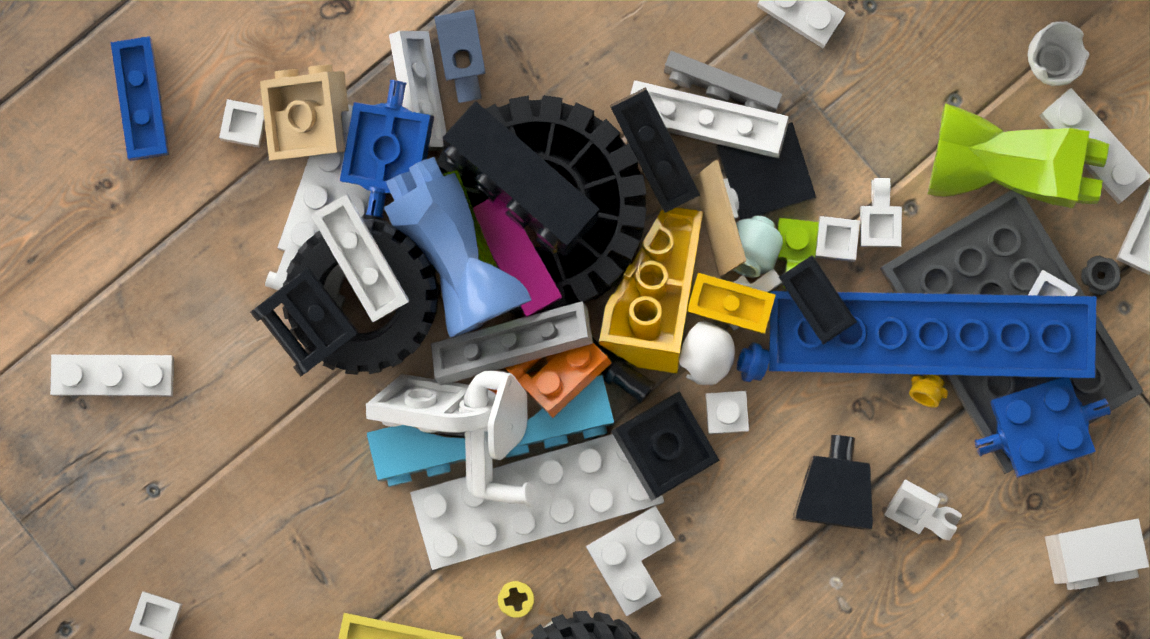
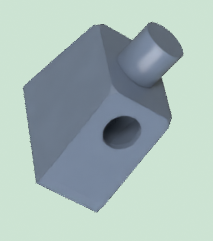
[434,9,485,103]

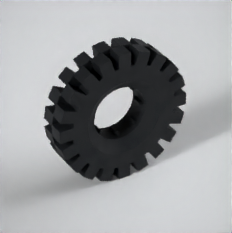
[437,95,647,315]

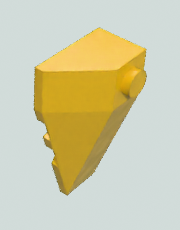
[599,207,703,373]

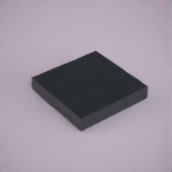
[716,122,816,220]
[611,391,720,501]

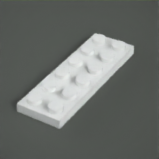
[410,434,664,570]

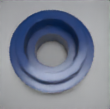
[737,342,770,382]

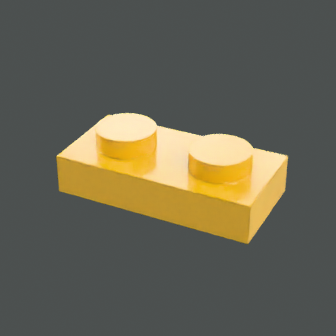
[687,273,776,334]

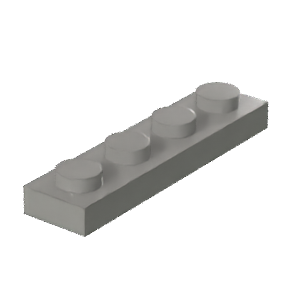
[431,301,593,385]

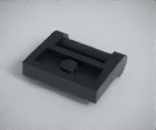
[250,267,359,377]

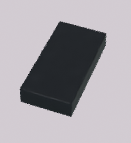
[778,255,858,345]

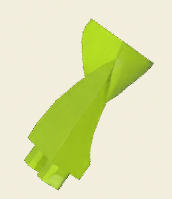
[927,104,1109,208]

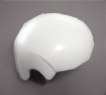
[1028,21,1089,86]
[679,321,735,385]

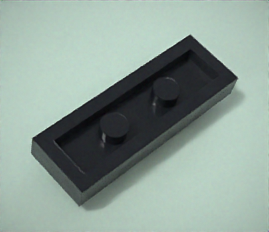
[610,87,700,213]

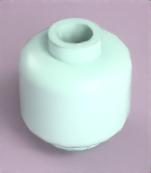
[734,216,783,278]

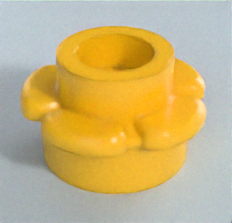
[909,374,948,408]

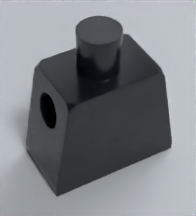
[792,435,873,530]

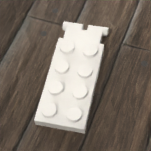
[265,105,374,310]

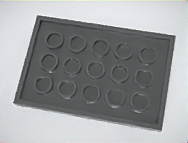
[880,190,1144,474]

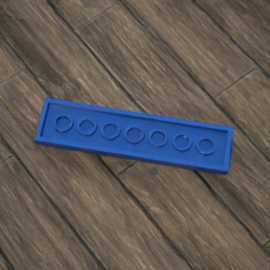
[769,291,1097,378]

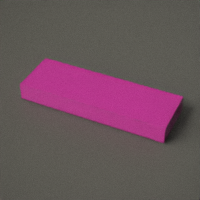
[470,197,562,317]

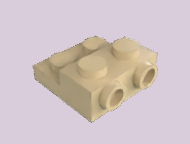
[260,64,349,161]

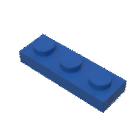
[110,36,169,161]

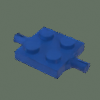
[340,80,434,218]
[974,377,1111,478]

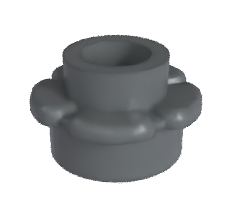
[1081,256,1121,295]

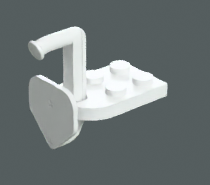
[366,371,536,507]

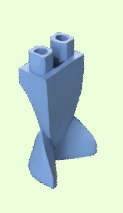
[384,157,531,338]

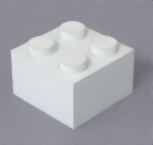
[1045,518,1149,590]

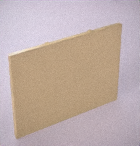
[692,160,746,277]

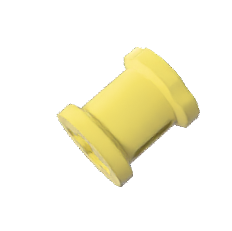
[498,581,534,618]

